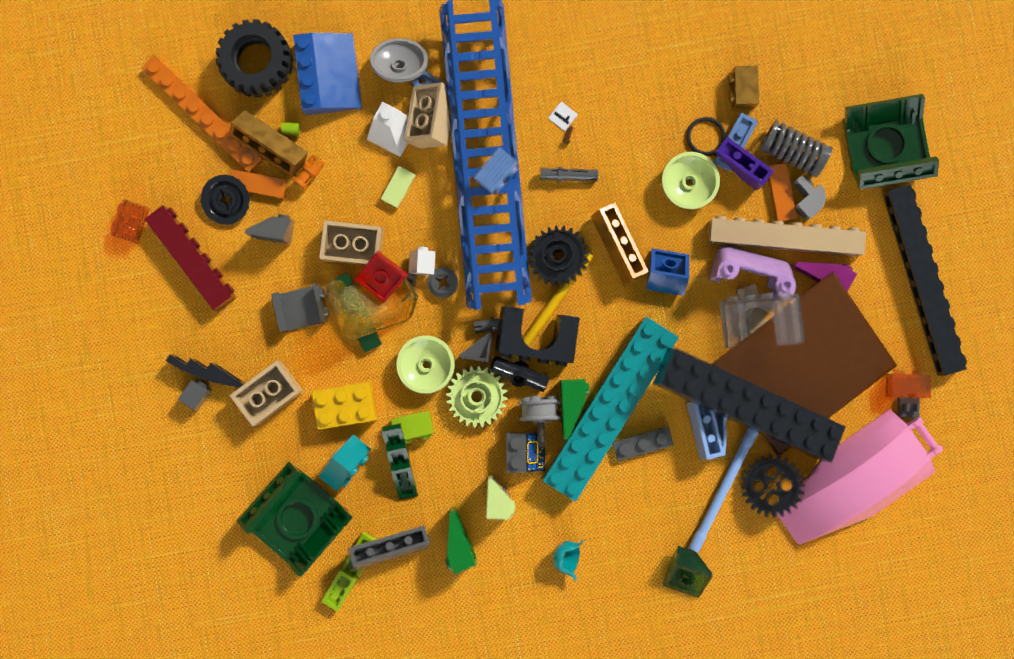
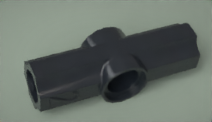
[490,356,549,392]

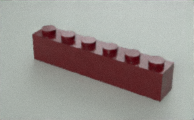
[145,205,236,311]

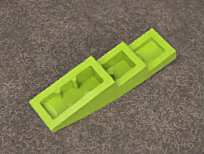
[321,532,377,612]

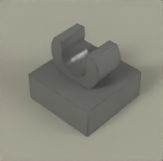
[898,397,920,417]

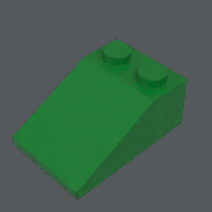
[560,379,589,439]
[445,506,477,575]

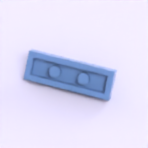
[713,112,758,172]

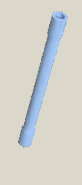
[688,428,758,553]

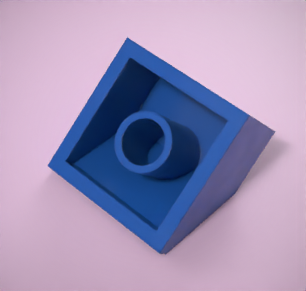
[646,248,689,296]

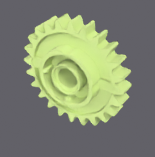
[446,366,508,428]

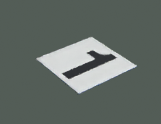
[548,102,578,131]

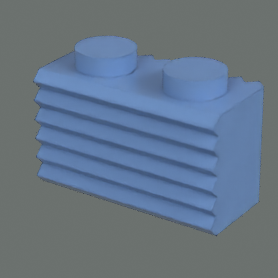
[474,147,518,195]

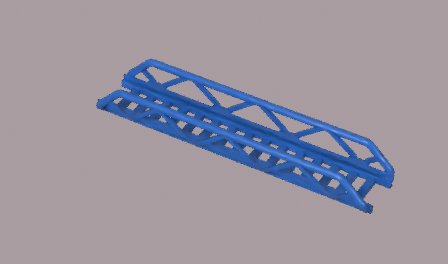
[439,0,532,310]

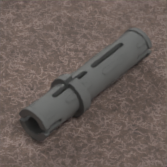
[540,167,598,182]

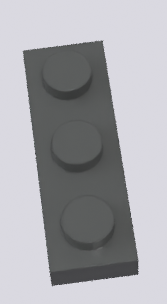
[613,426,674,461]

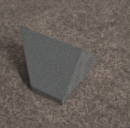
[459,332,492,362]

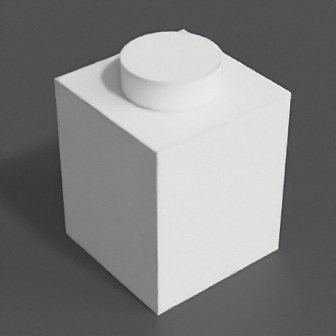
[408,247,435,276]

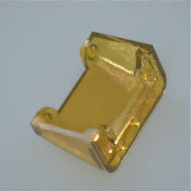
[326,263,418,340]

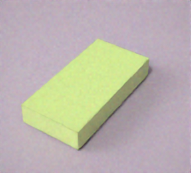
[381,166,416,209]

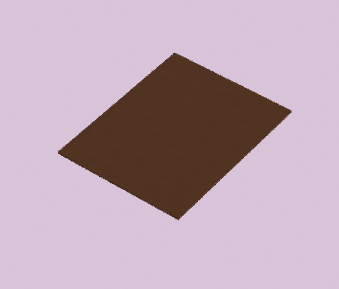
[712,271,897,456]

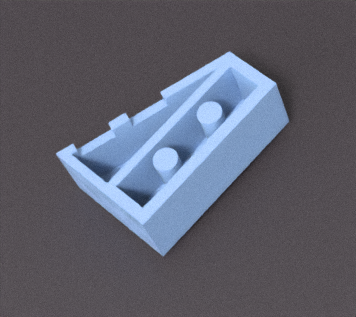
[686,402,727,460]

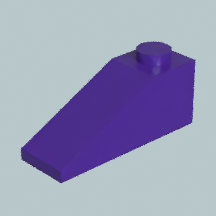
[715,137,774,191]

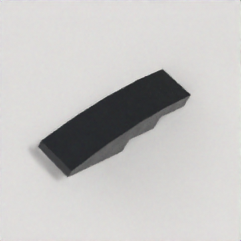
[166,354,246,387]

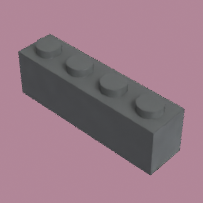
[348,525,430,571]

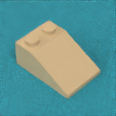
[404,82,450,148]

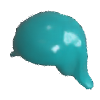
[553,540,584,581]

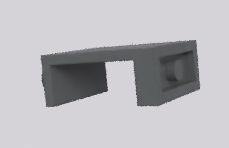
[271,283,329,332]

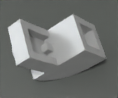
[792,175,826,221]

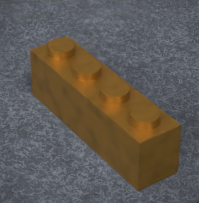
[229,110,308,177]
[591,203,649,285]

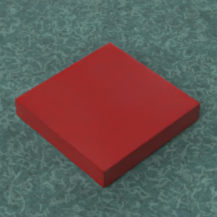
[353,250,408,303]

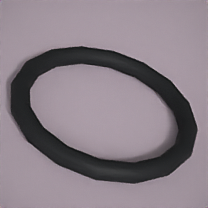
[687,117,726,156]

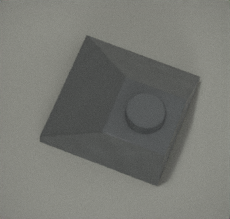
[245,214,295,244]

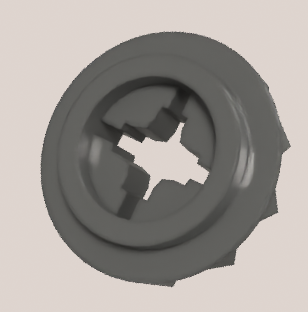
[428,267,458,298]

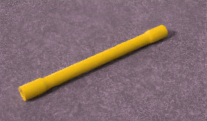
[507,253,593,363]

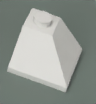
[367,101,408,157]

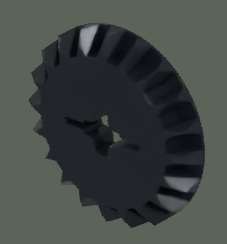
[201,175,250,225]

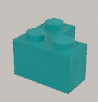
[319,434,371,491]

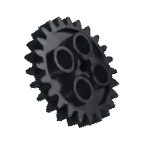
[741,454,806,518]

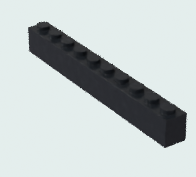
[882,184,967,376]

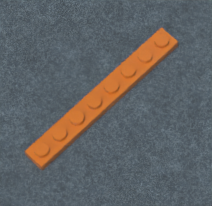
[141,55,263,173]

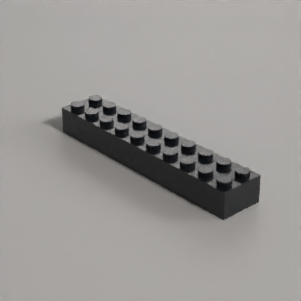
[653,348,846,463]

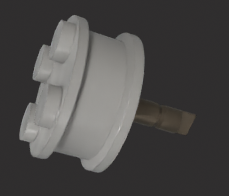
[518,396,562,447]

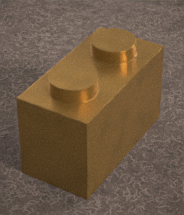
[729,66,759,108]

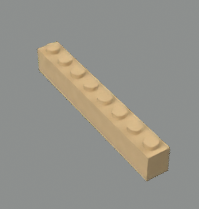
[707,216,866,257]

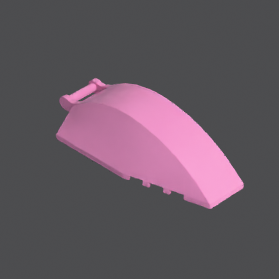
[777,409,943,545]

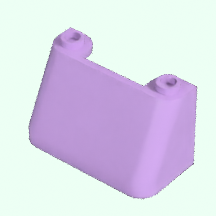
[709,245,796,301]

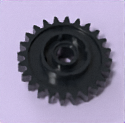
[528,225,590,287]

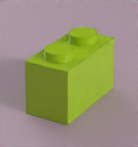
[391,410,435,443]

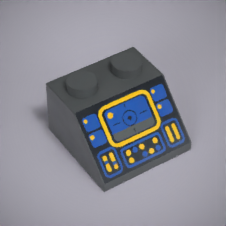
[506,432,545,473]

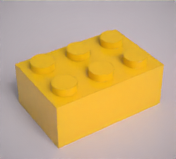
[312,382,378,430]

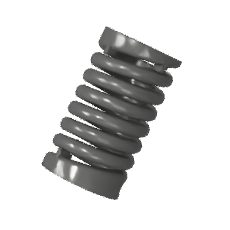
[759,119,833,178]

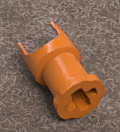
[292,155,324,190]

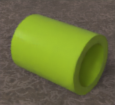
[281,123,301,136]

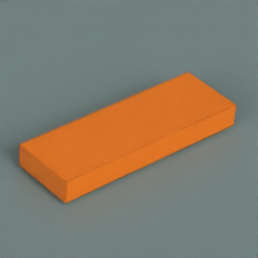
[768,163,797,222]
[229,169,288,199]

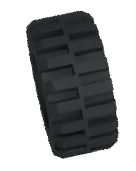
[215,19,293,98]

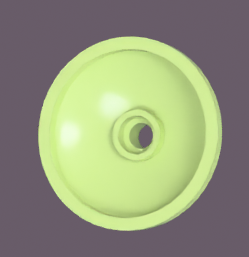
[662,152,720,210]
[397,335,455,393]

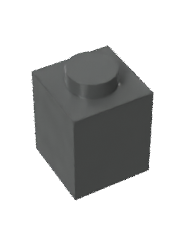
[178,379,212,410]

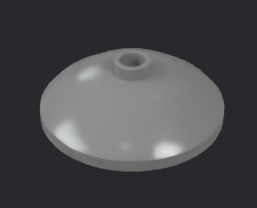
[370,38,428,82]

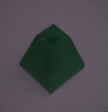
[662,546,713,598]

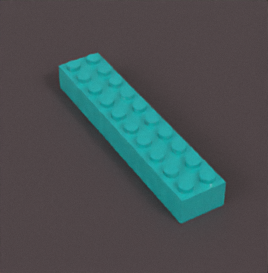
[542,317,679,502]

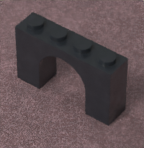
[495,306,580,367]

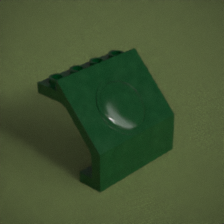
[843,94,939,189]
[237,462,353,577]

